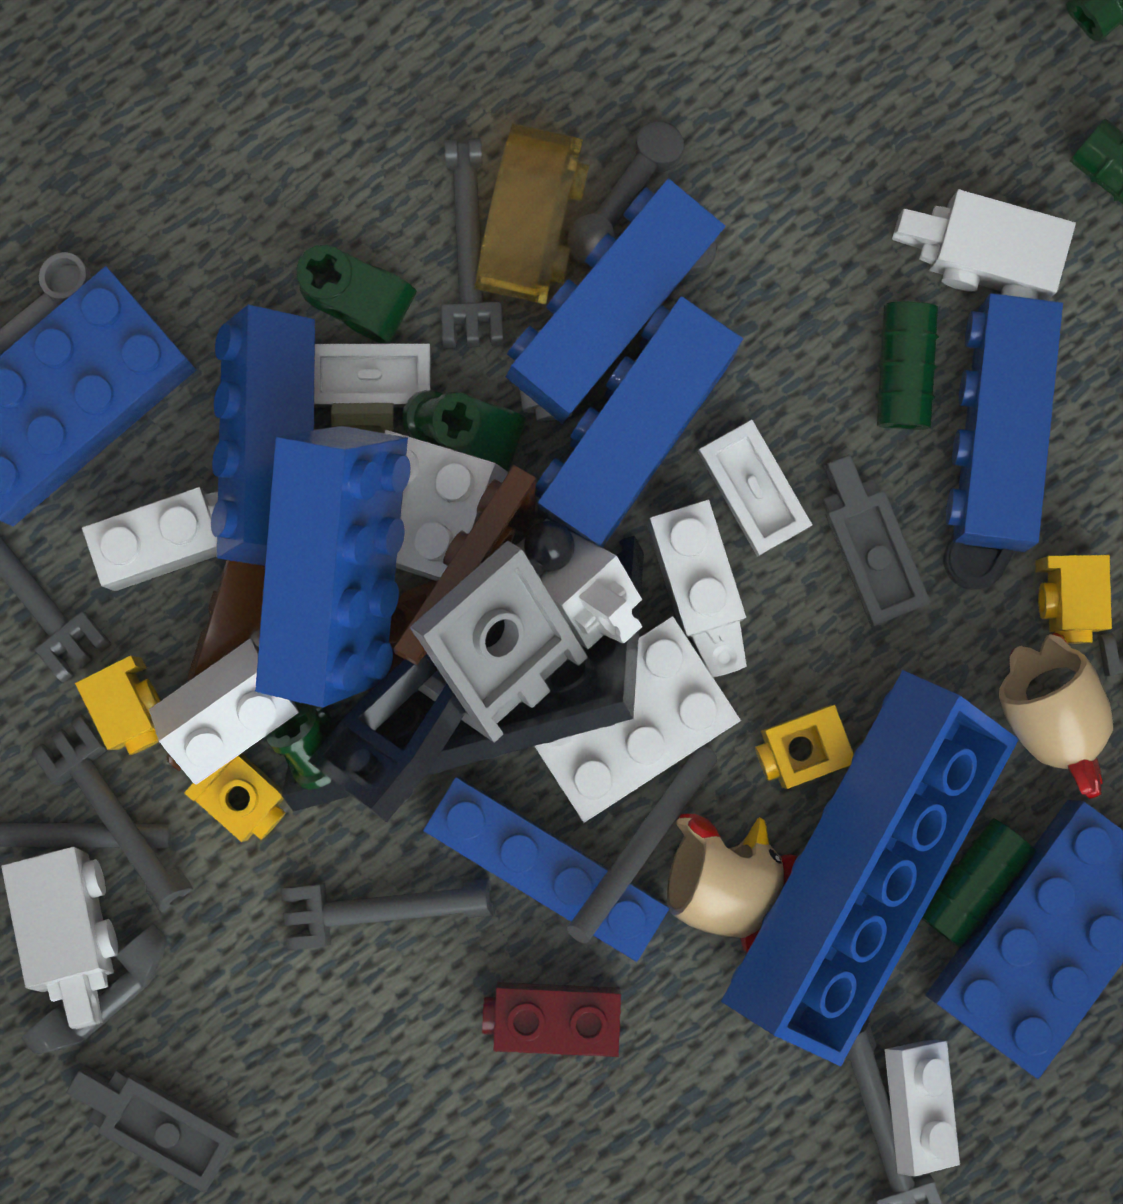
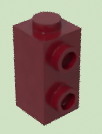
[482,982,621,1057]

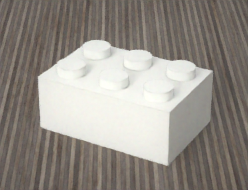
[535,616,741,823]

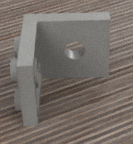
[410,541,588,743]

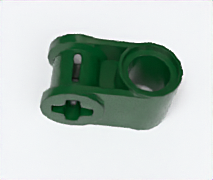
[296,244,417,344]
[402,390,526,472]
[266,701,334,790]

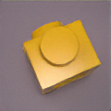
[1035,555,1112,644]
[75,655,161,755]
[755,705,854,789]
[184,753,286,842]

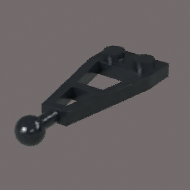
[308,521,575,822]

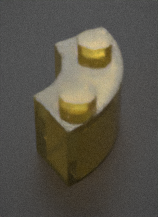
[474,123,590,305]

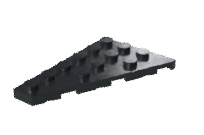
[281,536,644,812]

